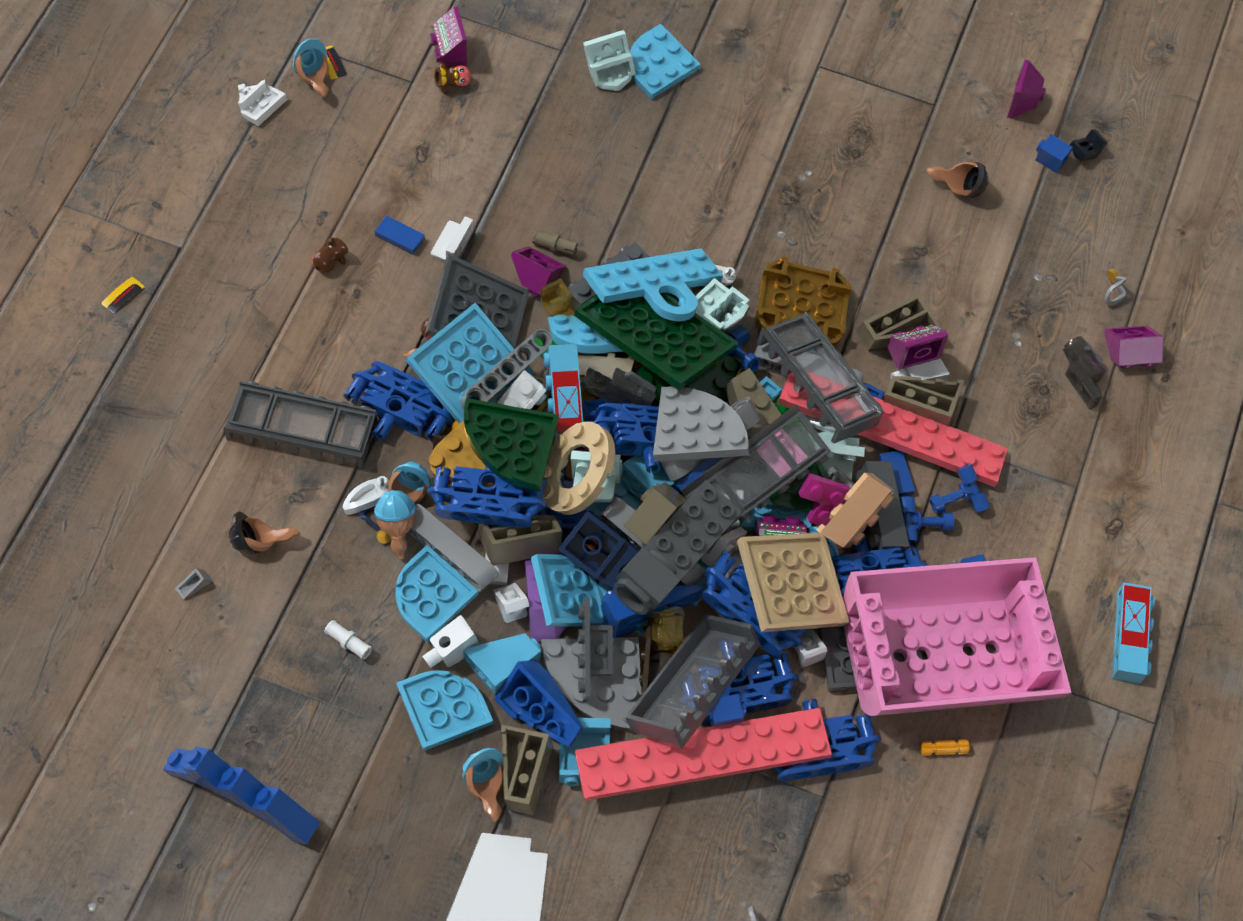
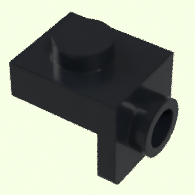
[1070,129,1107,161]

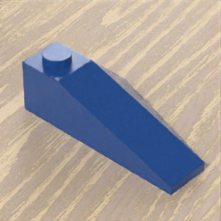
[601,585,704,638]
[494,660,584,747]

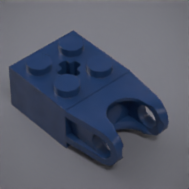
[558,510,639,588]

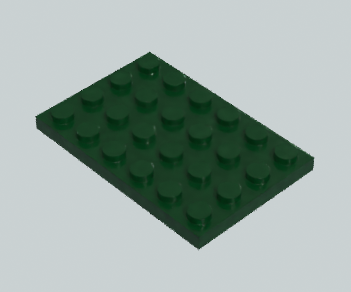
[574,293,738,390]

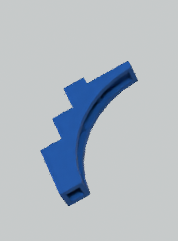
[163,747,320,844]

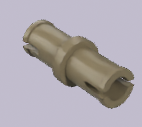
[532,230,578,256]

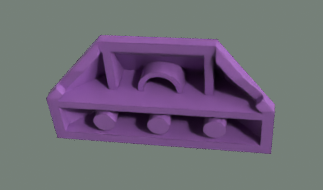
[524,558,568,643]

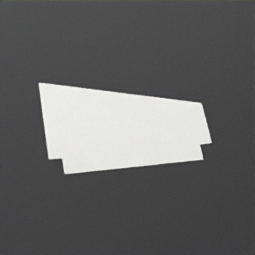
[446,833,548,921]

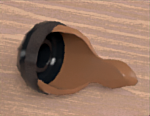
[926,162,989,198]
[229,511,300,554]

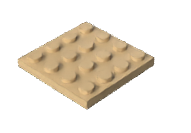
[737,533,849,632]

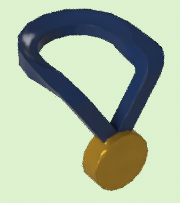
[359,506,391,544]

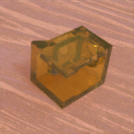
[541,279,572,317]
[650,611,683,650]

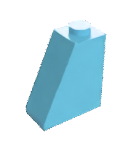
[464,634,541,695]

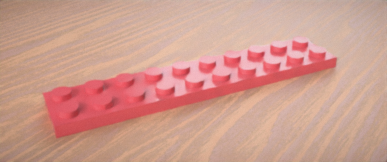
[777,371,1008,487]
[575,708,832,801]

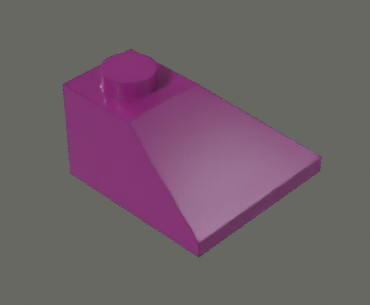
[1007,59,1046,118]
[511,246,566,296]

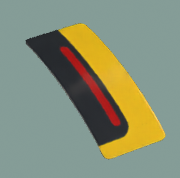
[325,45,346,80]
[102,277,145,313]

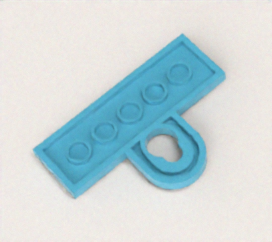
[583,248,723,321]

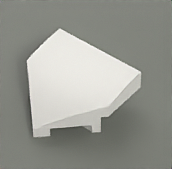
[238,80,287,126]

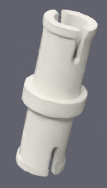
[324,620,372,660]

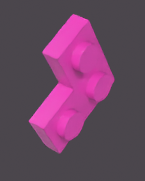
[798,473,850,526]

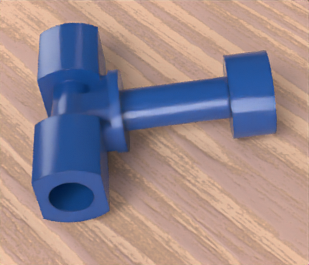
[728,325,761,372]
[929,464,990,515]
[900,496,954,546]

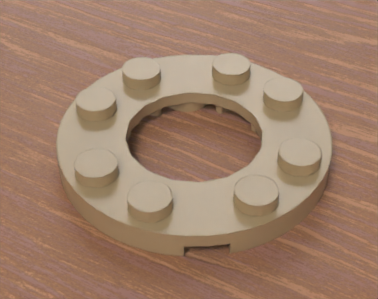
[543,422,615,515]

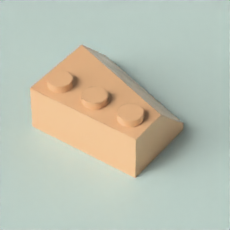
[817,473,895,548]

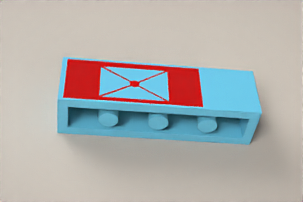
[544,344,583,441]
[1112,582,1155,684]

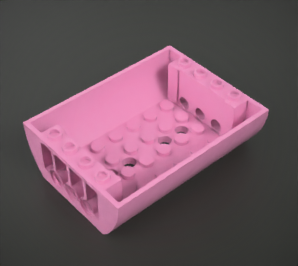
[843,557,1072,716]

